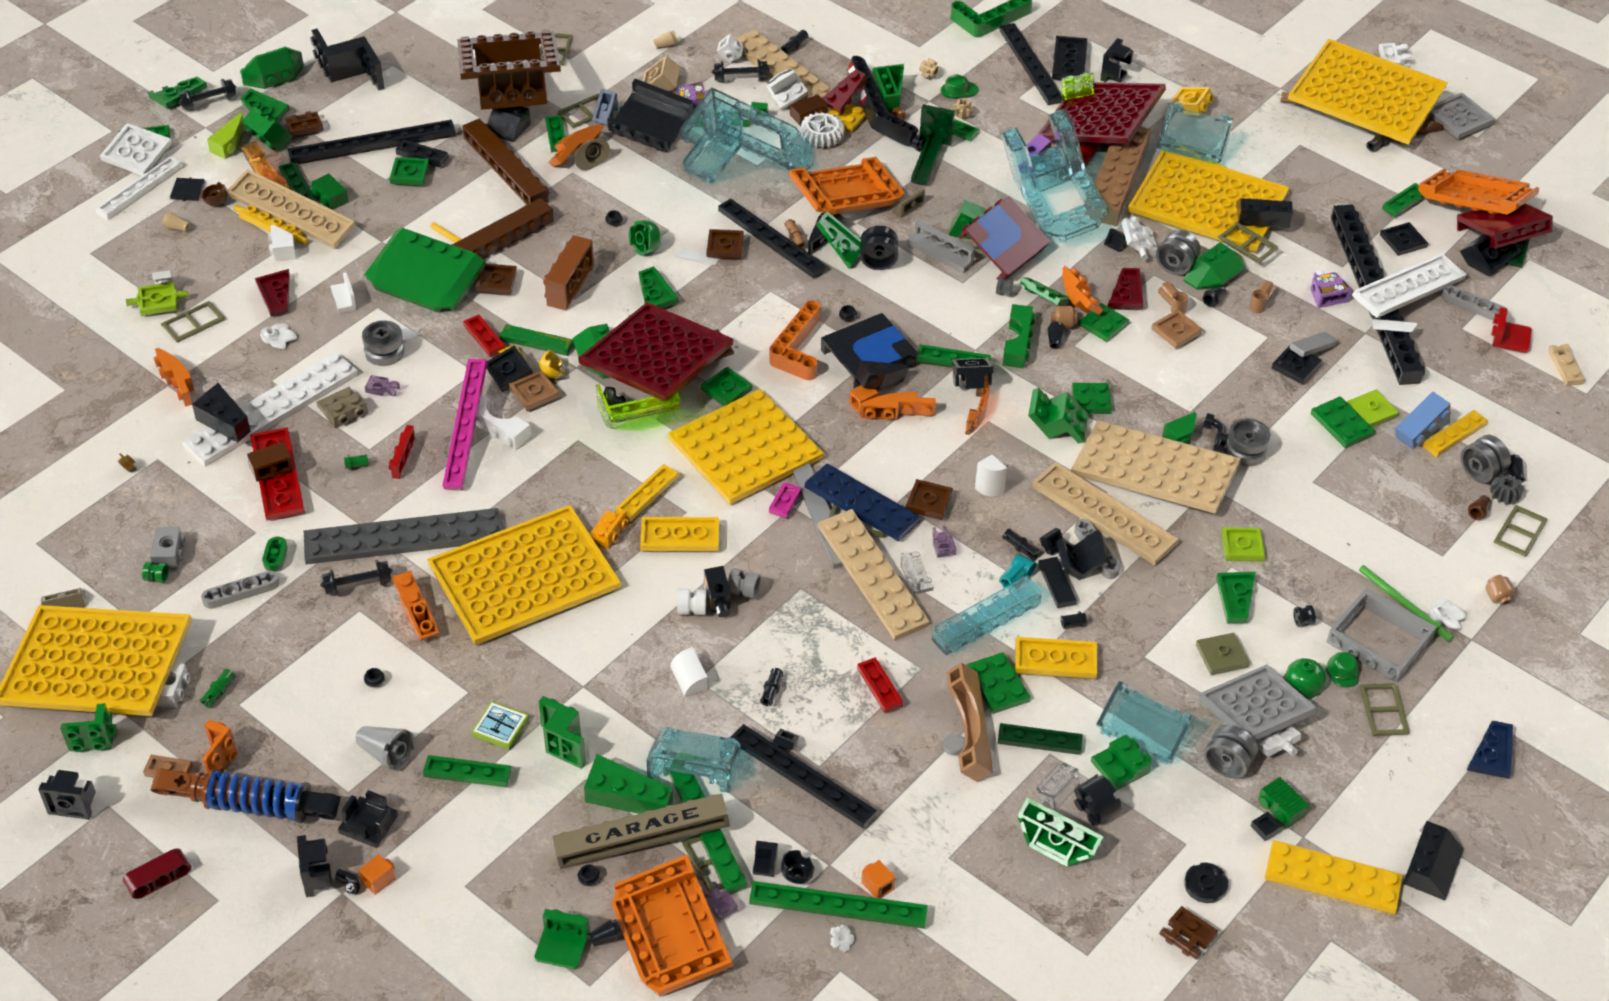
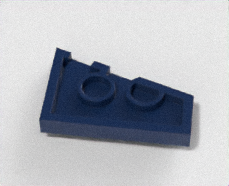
[1467,720,1513,779]

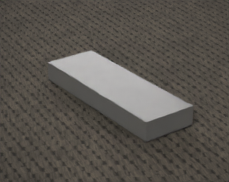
[1289,332,1338,357]

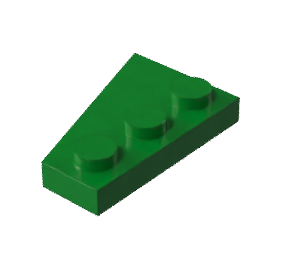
[148,77,208,109]
[241,88,290,123]
[816,211,861,269]
[638,266,678,308]
[1020,277,1072,306]
[1216,571,1256,624]

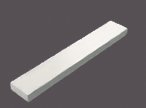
[95,156,183,220]

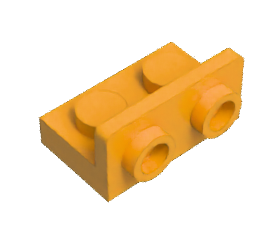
[590,510,628,549]

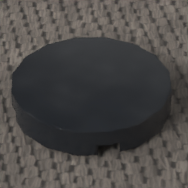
[1184,862,1229,903]

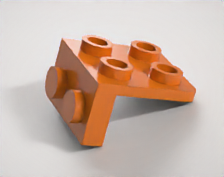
[203,719,238,775]

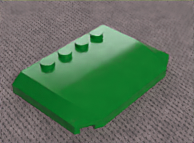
[365,228,486,312]

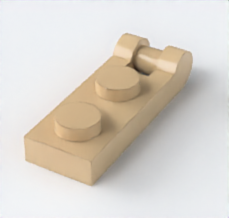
[1549,344,1585,386]

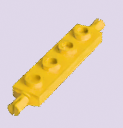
[233,204,309,245]

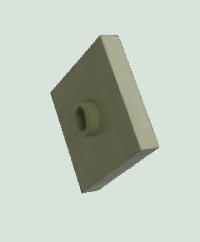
[1196,633,1249,675]

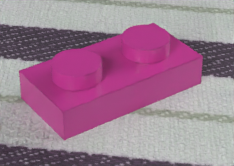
[769,482,801,519]

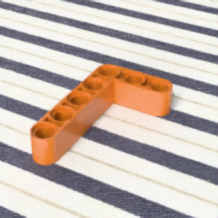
[769,300,820,380]

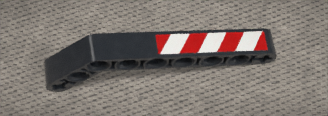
[847,56,918,146]

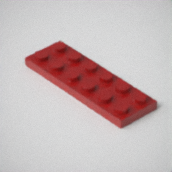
[250,427,305,520]

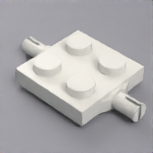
[1121,216,1157,260]
[1256,725,1301,757]

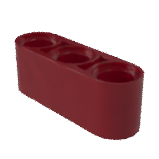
[123,848,191,899]

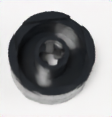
[1074,774,1122,826]

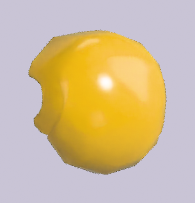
[539,350,565,379]

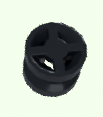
[1293,605,1316,627]

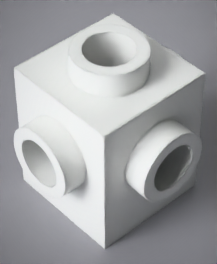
[717,34,744,63]

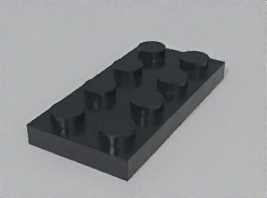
[1052,35,1088,82]

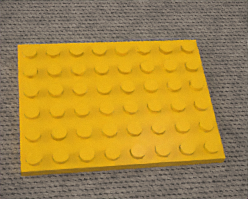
[1288,38,1448,145]
[1127,148,1289,252]
[427,505,621,645]
[0,605,192,716]

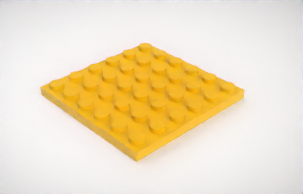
[668,389,824,505]

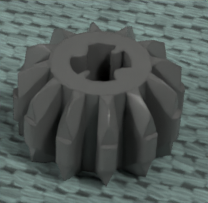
[1490,473,1524,505]

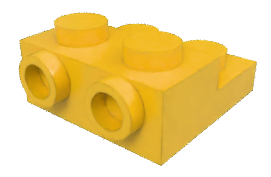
[1168,87,1214,117]

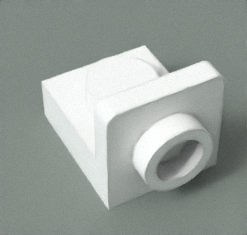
[152,270,173,284]

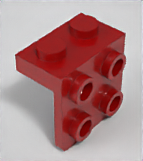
[1491,307,1532,353]

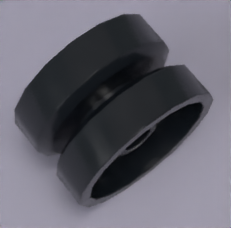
[860,225,898,270]

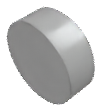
[943,734,964,756]

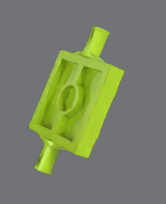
[126,282,189,316]

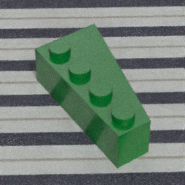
[584,754,673,814]

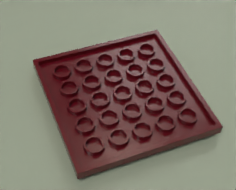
[1039,82,1166,145]
[578,302,733,402]

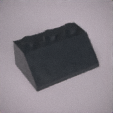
[1236,198,1293,228]
[1460,233,1522,276]
[1403,820,1464,901]

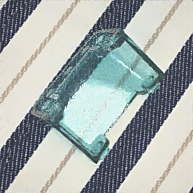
[1156,102,1234,163]
[1096,681,1196,765]
[646,727,741,793]

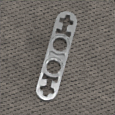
[1441,285,1508,320]
[1074,519,1120,579]
[201,571,279,609]

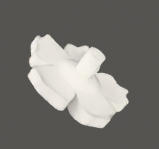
[830,925,854,953]

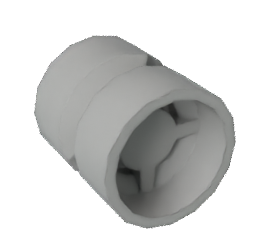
[728,568,761,599]

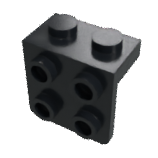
[1056,530,1109,580]

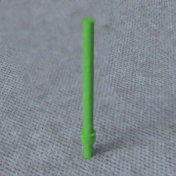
[1359,565,1454,642]

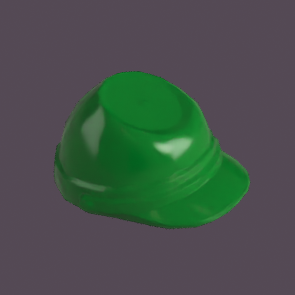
[1325,652,1360,687]

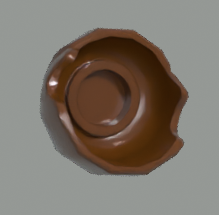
[201,182,228,206]

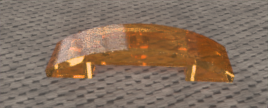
[241,141,291,190]
[965,374,989,435]

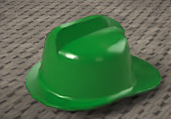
[941,74,979,98]

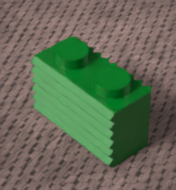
[311,173,349,210]
[1258,777,1309,828]

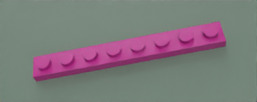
[442,359,488,490]

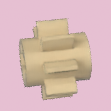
[919,58,939,80]
[953,98,973,119]

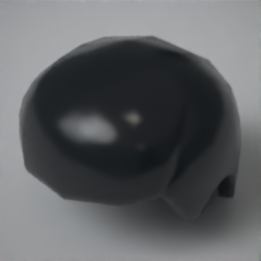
[781,850,815,884]

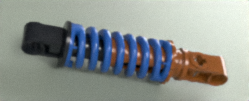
[150,768,341,823]

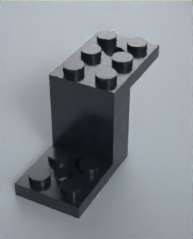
[310,28,385,91]

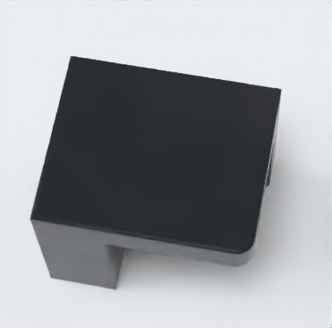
[753,840,778,877]

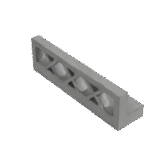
[907,220,975,273]

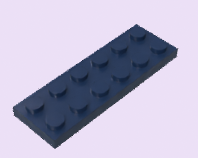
[804,464,921,542]

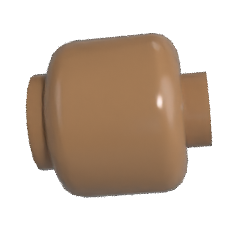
[1051,306,1077,329]
[1485,575,1516,605]

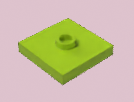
[1347,389,1399,427]

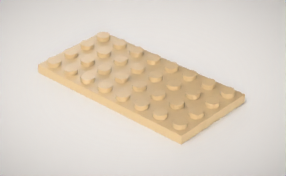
[1071,420,1240,514]

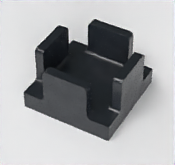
[1100,38,1134,82]
[951,358,993,389]
[38,770,96,820]
[338,790,398,848]
[297,835,332,897]

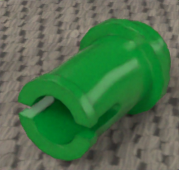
[344,454,368,470]

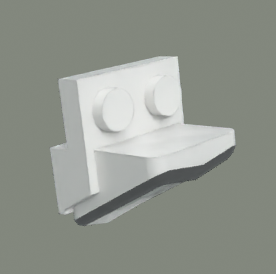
[766,69,809,111]

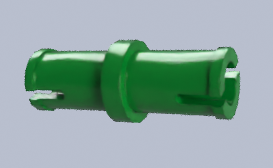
[200,668,236,708]

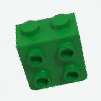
[60,703,117,752]
[534,909,590,969]

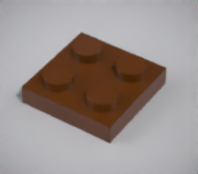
[706,229,744,259]
[475,264,517,295]
[905,479,953,520]

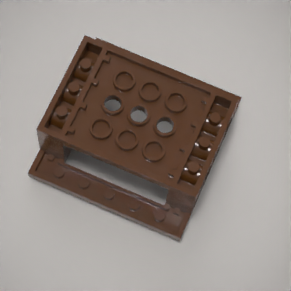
[457,30,561,110]

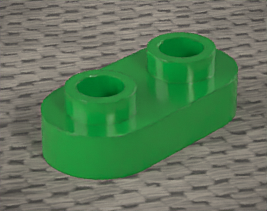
[262,536,288,571]

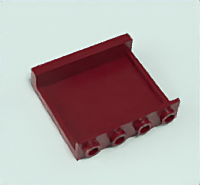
[1457,203,1553,249]

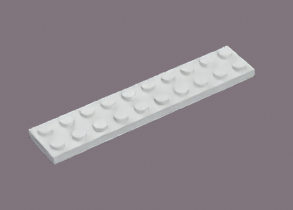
[182,352,358,466]

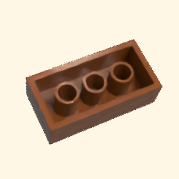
[543,235,594,311]

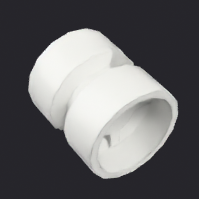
[677,589,706,615]

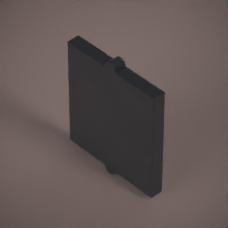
[170,177,205,201]

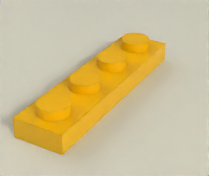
[1423,410,1488,457]
[615,464,679,522]

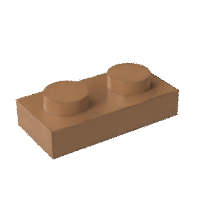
[143,754,193,778]

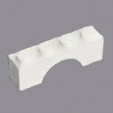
[476,394,531,450]

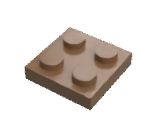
[1151,310,1203,349]
[509,371,559,411]

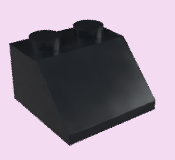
[487,106,531,143]

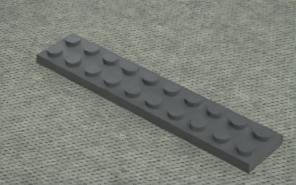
[303,508,501,564]

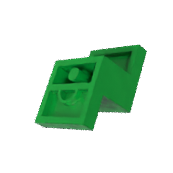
[1028,387,1088,443]
[539,696,586,769]

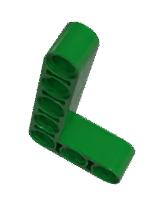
[950,0,1033,37]

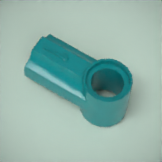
[999,554,1036,590]

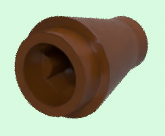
[1468,495,1490,520]

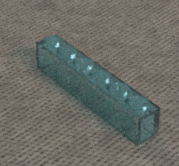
[931,576,1042,656]

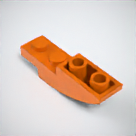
[549,124,604,167]
[1062,266,1103,315]
[153,348,194,407]
[861,392,936,420]
[392,570,440,641]

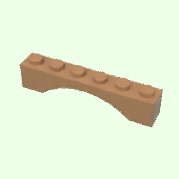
[946,662,993,782]

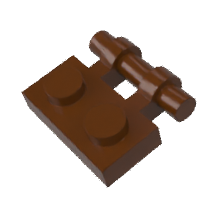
[285,111,324,137]
[1159,906,1218,960]

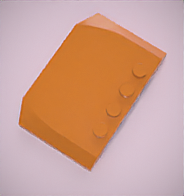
[789,157,905,214]
[1418,169,1539,215]
[612,854,734,997]

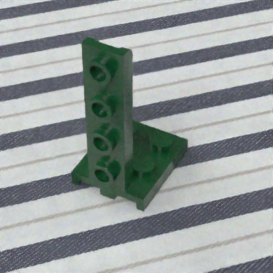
[911,104,955,185]

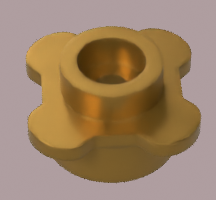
[118,453,137,472]

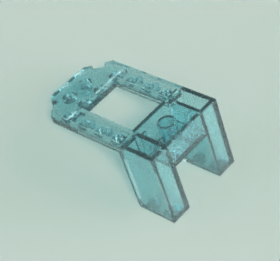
[680,87,814,184]
[1001,109,1109,241]

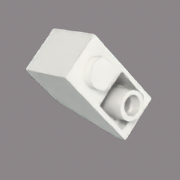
[268,225,296,261]

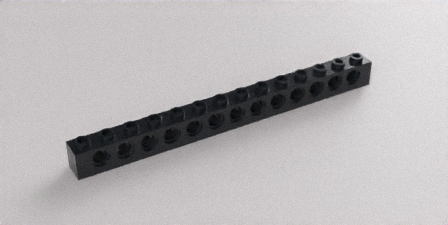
[1330,204,1425,385]

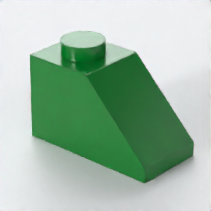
[1162,412,1197,445]

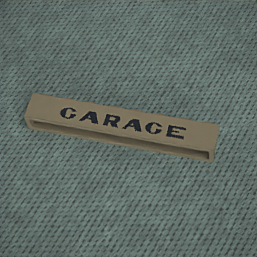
[552,793,730,869]

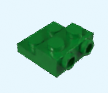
[1091,734,1152,791]

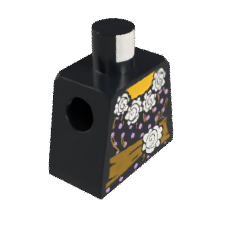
[703,566,731,617]

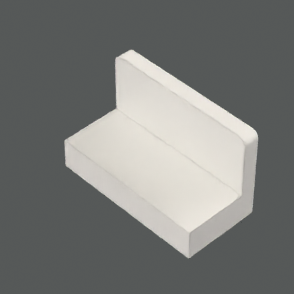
[331,272,356,314]

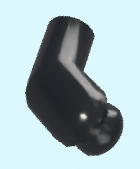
[335,869,360,895]

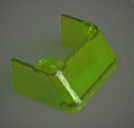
[596,384,681,429]

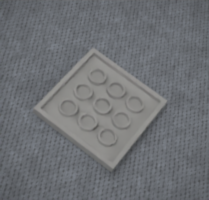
[1199,664,1317,741]

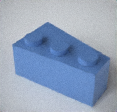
[1395,391,1451,449]

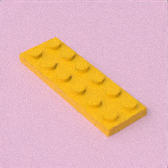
[1264,840,1403,915]

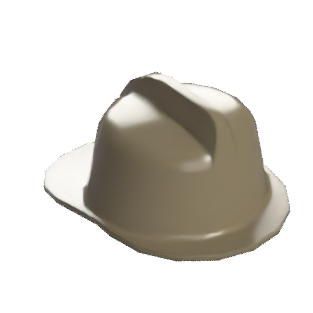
[574,138,610,170]

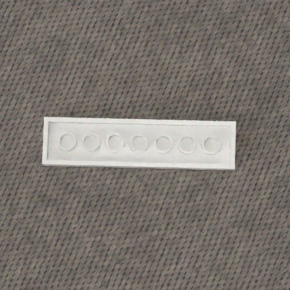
[1352,253,1467,318]

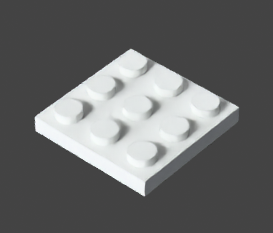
[100,123,172,175]

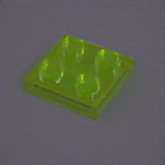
[1061,73,1095,100]

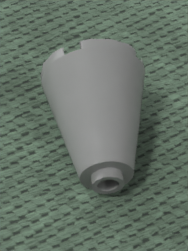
[355,726,415,771]

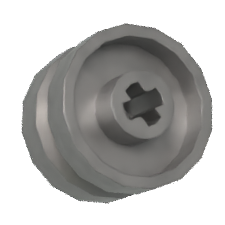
[1156,230,1201,275]
[362,320,404,366]
[1225,418,1271,466]
[1460,434,1511,483]
[1203,725,1258,779]

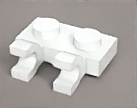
[1378,43,1412,67]

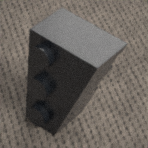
[192,383,251,443]

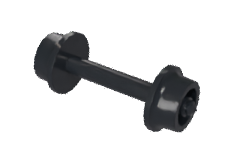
[711,59,770,82]
[178,79,237,110]
[320,560,393,596]

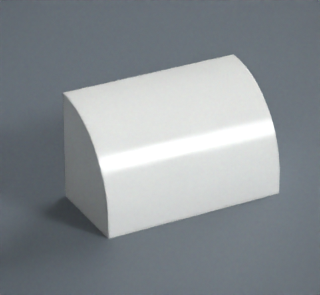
[975,455,1007,496]
[670,647,708,697]

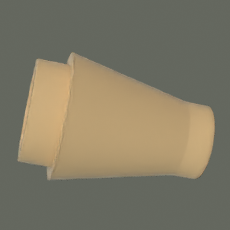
[653,30,678,48]
[162,212,190,232]

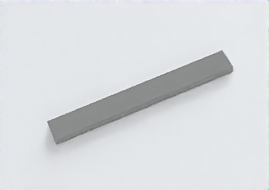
[793,463,844,569]

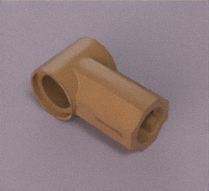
[1249,280,1276,313]
[1158,282,1188,314]

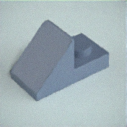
[592,89,618,125]

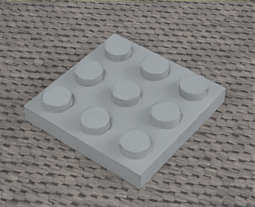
[1428,93,1495,139]

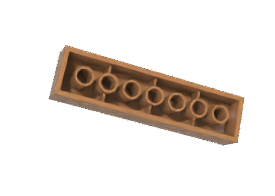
[1084,127,1151,226]

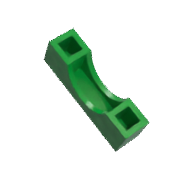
[1002,304,1036,369]

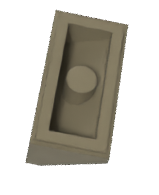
[893,188,925,217]
[41,588,85,608]

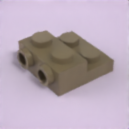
[317,387,368,428]

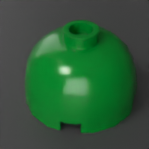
[629,220,662,255]
[1284,658,1326,699]

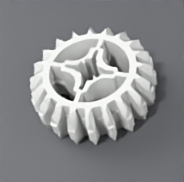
[800,112,845,149]

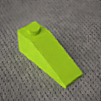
[207,113,245,159]

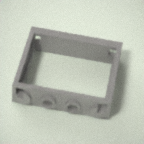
[1326,587,1437,683]

